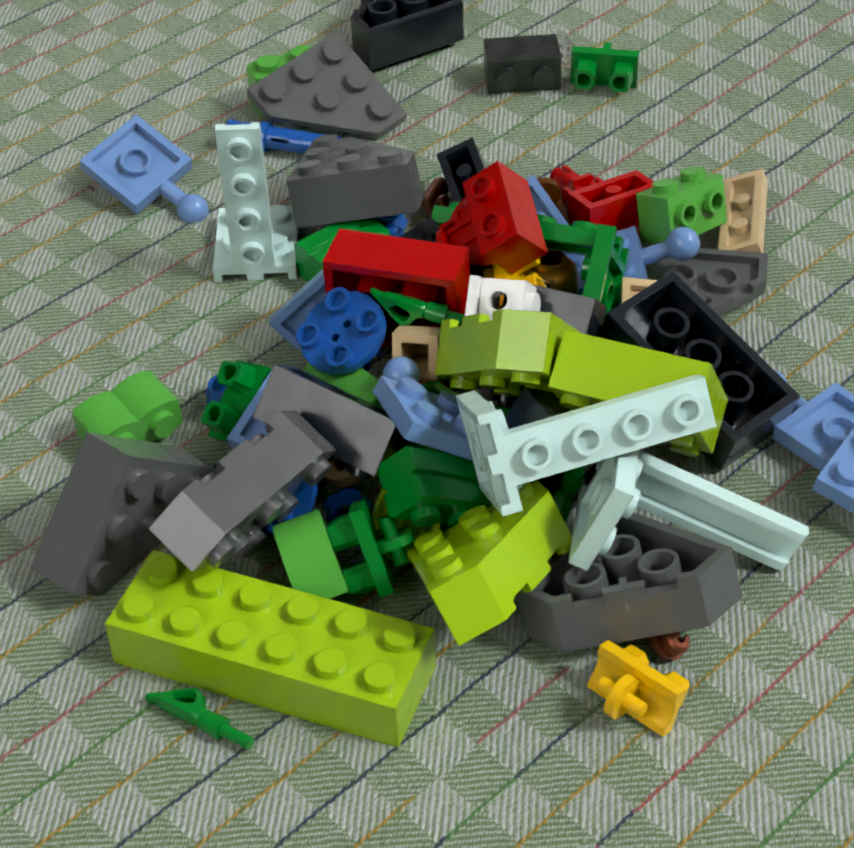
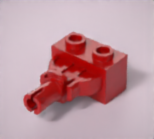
[435,161,548,274]
[549,165,654,238]

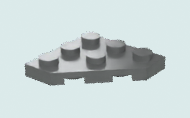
[247,31,407,140]
[641,243,768,317]

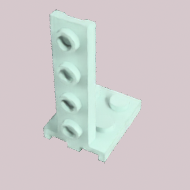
[213,122,299,282]
[456,375,716,516]
[568,450,809,571]

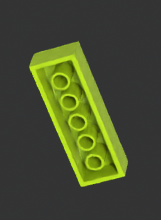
[105,550,436,748]

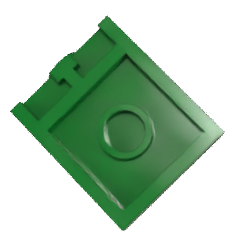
[432,202,629,332]

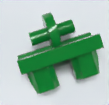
[570,42,639,93]
[201,360,272,442]
[326,499,416,598]

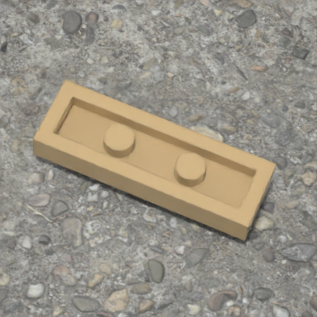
[718,169,768,253]

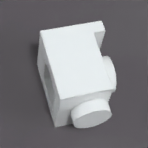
[465,275,541,321]

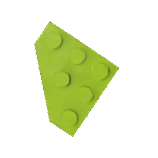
[435,309,581,397]
[548,330,728,457]
[406,480,572,646]

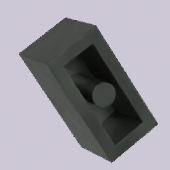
[484,34,562,94]

